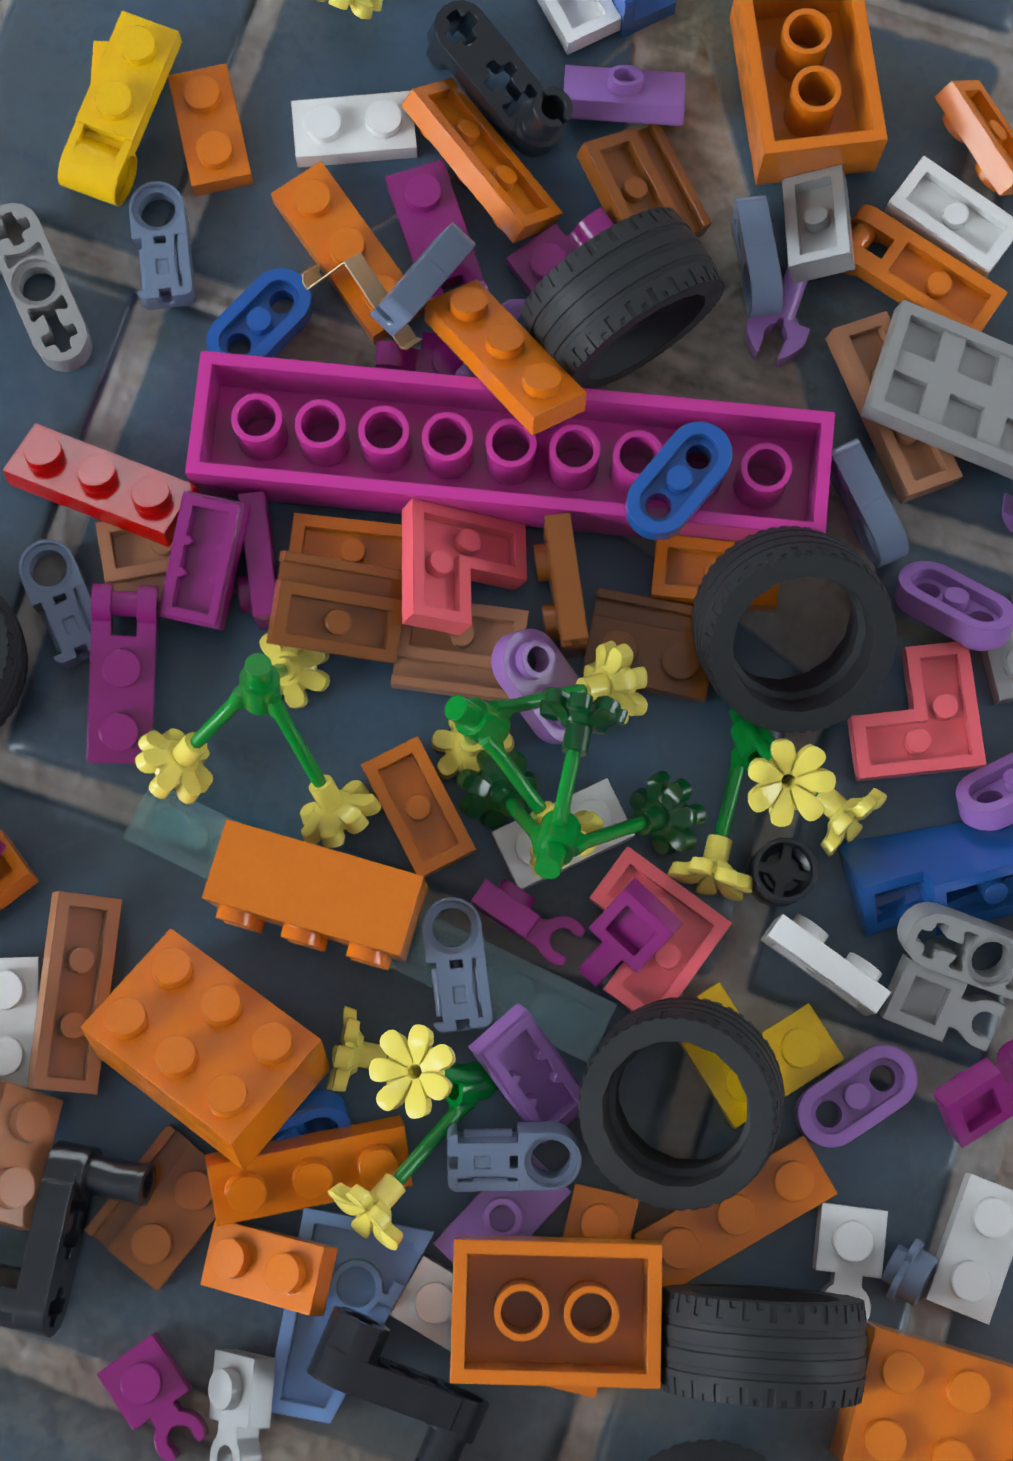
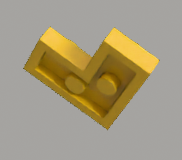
[679,982,844,1129]

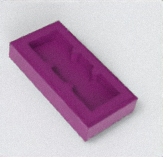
[157,490,250,630]

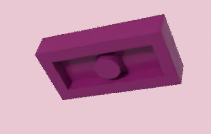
[237,491,278,631]

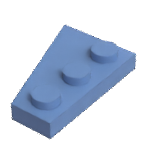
[271,1207,435,1424]

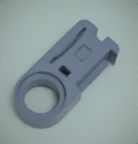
[129,181,196,310]
[731,195,783,318]
[369,222,476,336]
[830,439,909,568]
[18,539,91,669]
[422,897,493,1033]
[447,1121,582,1192]

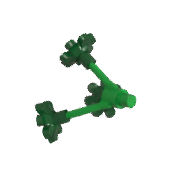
[456,687,706,879]

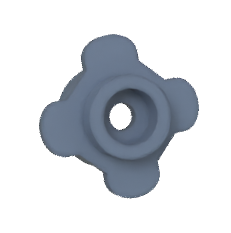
[881,1238,939,1306]

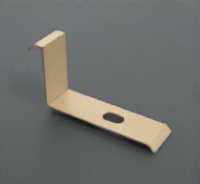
[302,252,423,351]

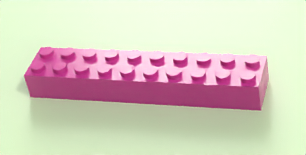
[185,351,835,541]

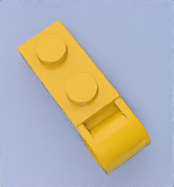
[58,11,182,207]

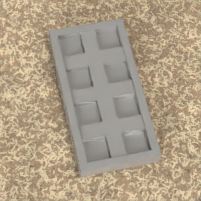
[861,299,1013,480]

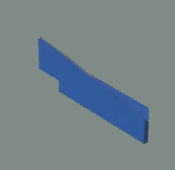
[839,822,1013,937]

